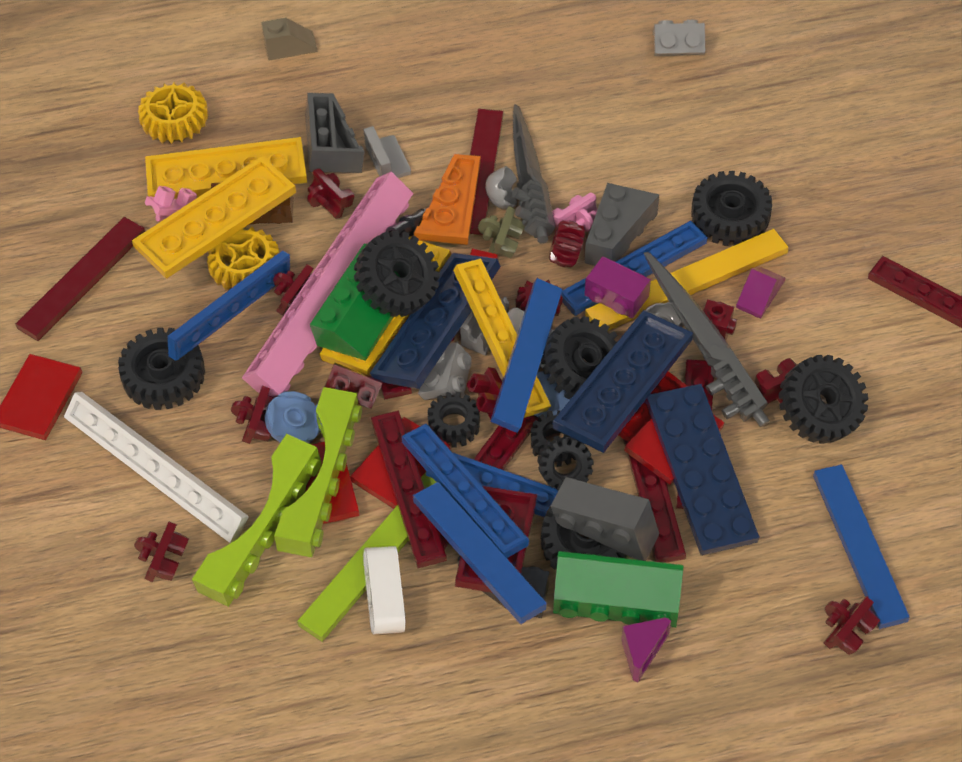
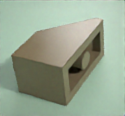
[261,18,317,61]

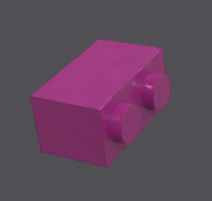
[585,256,651,319]

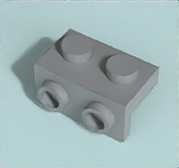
[653,20,705,56]
[418,342,472,400]

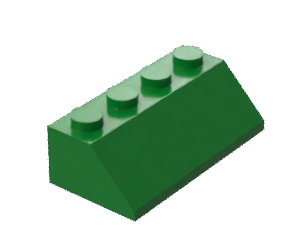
[310,243,400,361]
[553,551,684,628]

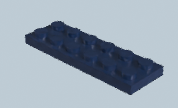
[370,253,501,389]
[553,310,693,453]
[645,384,760,556]

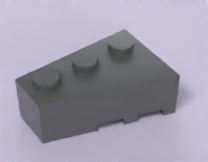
[305,93,365,173]
[585,183,660,266]
[551,477,659,561]

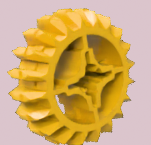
[138,81,208,144]
[207,226,280,291]

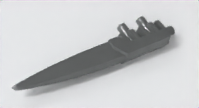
[512,104,555,244]
[643,252,770,427]

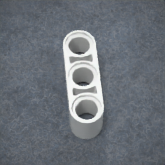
[363,546,405,635]

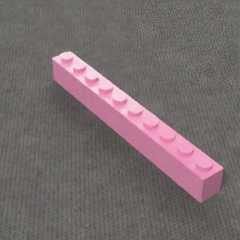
[242,172,413,397]

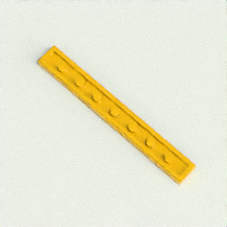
[585,229,789,331]

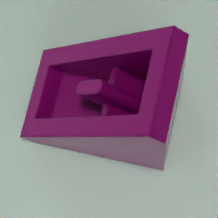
[736,267,785,319]
[621,618,671,683]

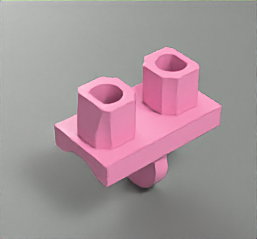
[144,186,197,222]
[552,192,598,232]

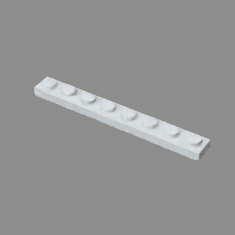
[64,392,249,543]

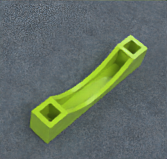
[274,387,362,558]
[192,434,321,607]

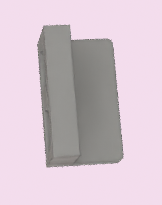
[363,126,411,178]

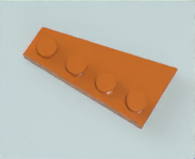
[414,154,481,245]

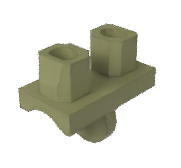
[478,206,525,258]

